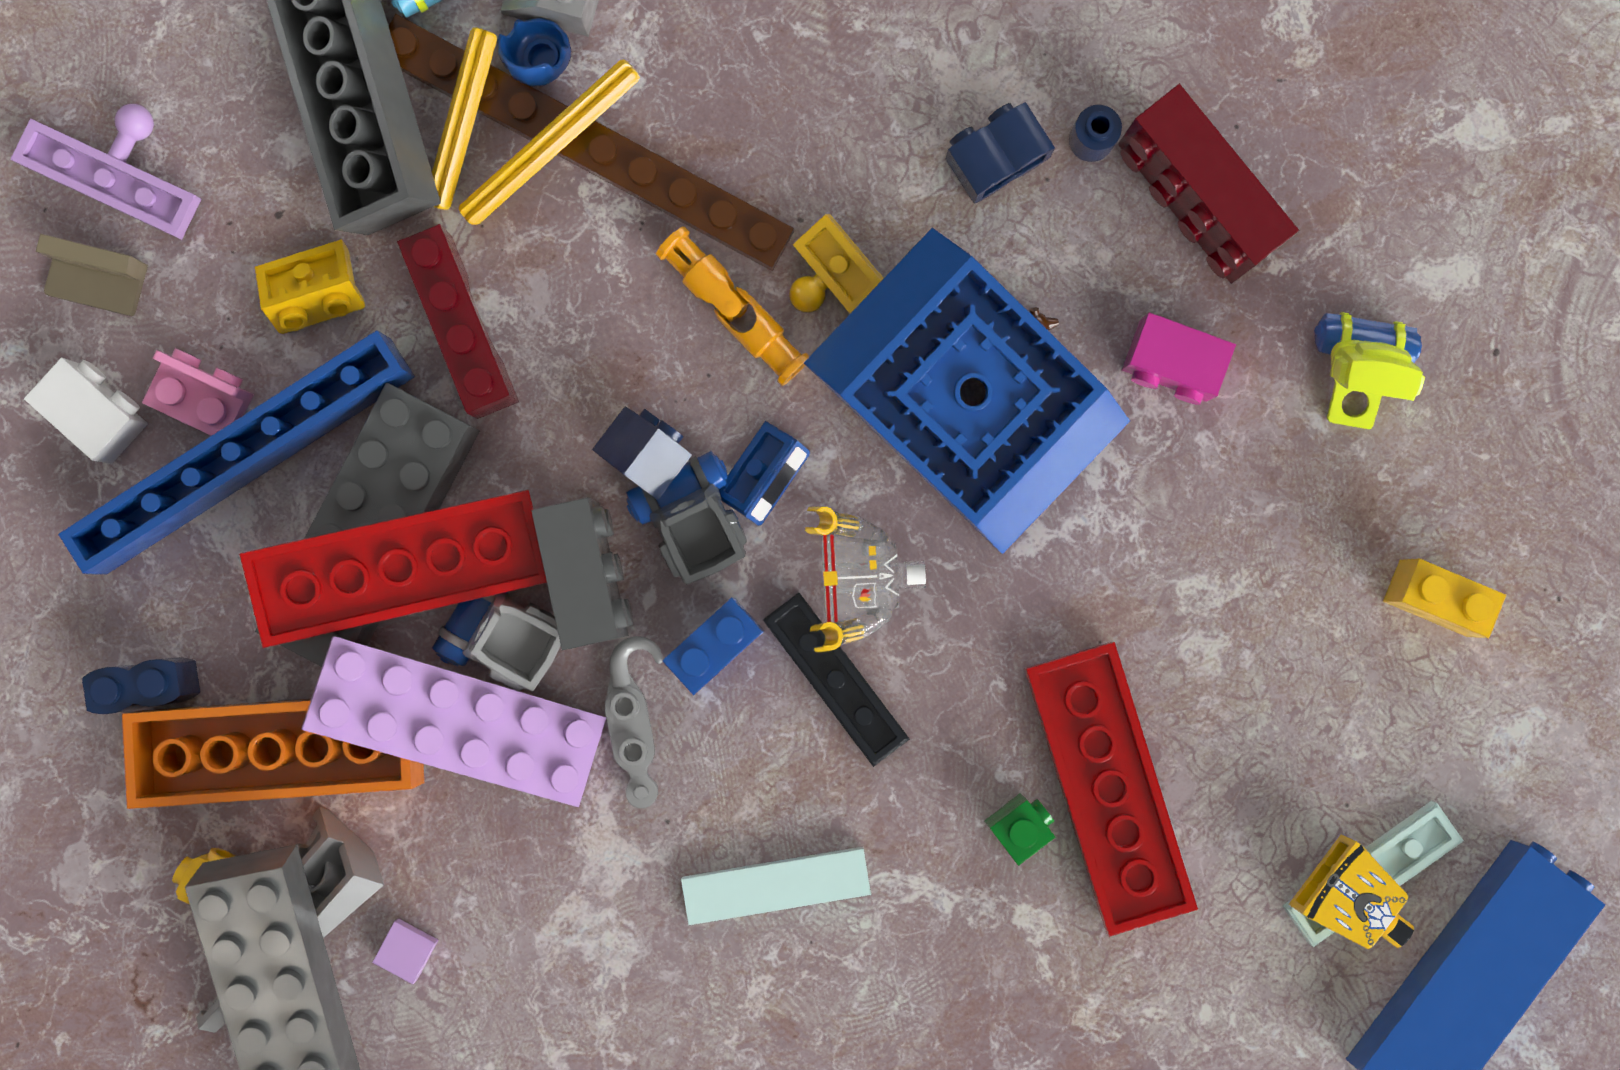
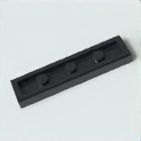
[763,592,910,767]

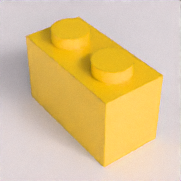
[1383,558,1506,638]

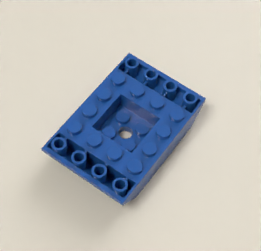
[803,228,1130,554]

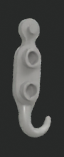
[605,636,664,808]

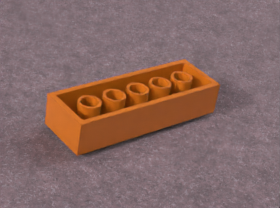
[122,699,425,809]

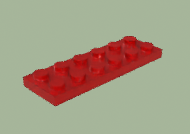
[239,489,547,648]
[1024,642,1198,937]

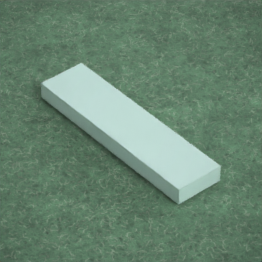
[1283,801,1464,947]
[681,847,871,925]

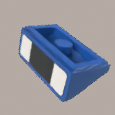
[719,421,810,526]

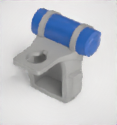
[432,591,561,691]

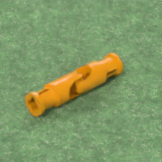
[655,226,810,386]

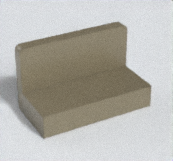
[35,234,148,316]

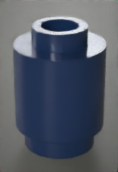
[1069,104,1122,162]

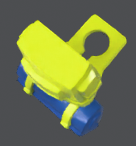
[1314,312,1425,429]

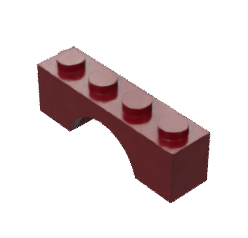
[397,224,519,419]

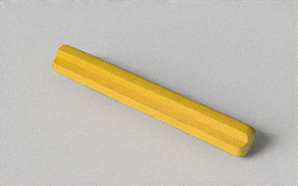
[432,27,497,210]

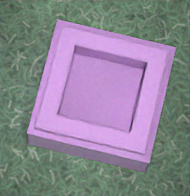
[372,918,438,984]

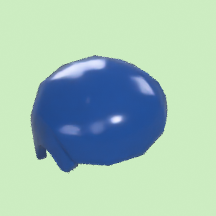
[497,18,572,86]

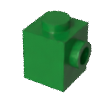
[984,793,1056,866]

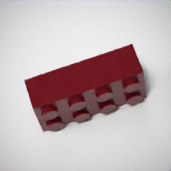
[1118,83,1300,284]

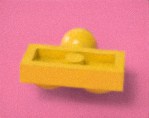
[789,214,884,313]

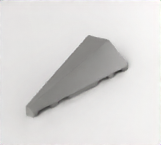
[196,807,384,1033]

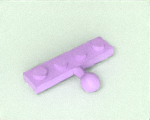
[10,104,201,240]

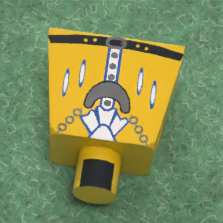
[1288,834,1414,949]

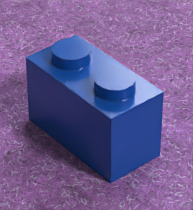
[662,597,764,696]

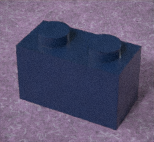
[592,406,692,500]

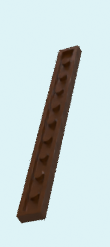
[388,14,794,271]

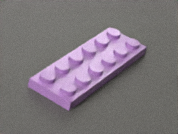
[301,636,606,807]

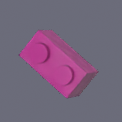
[1121,312,1236,405]

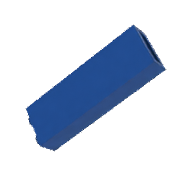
[1346,840,1606,1070]

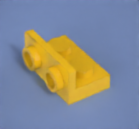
[255,239,365,334]

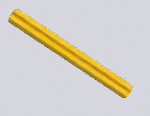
[458,59,640,225]

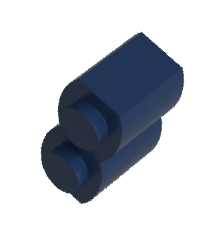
[945,102,1055,204]
[82,657,200,714]

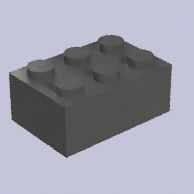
[531,497,634,651]

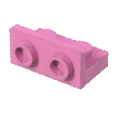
[142,348,254,436]

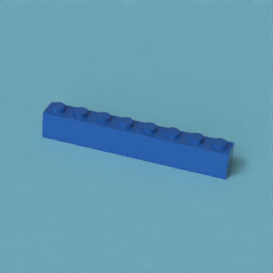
[58,330,415,575]

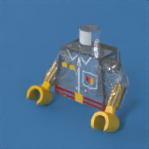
[805,506,926,652]

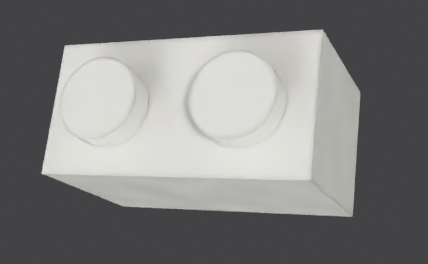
[24,357,148,464]

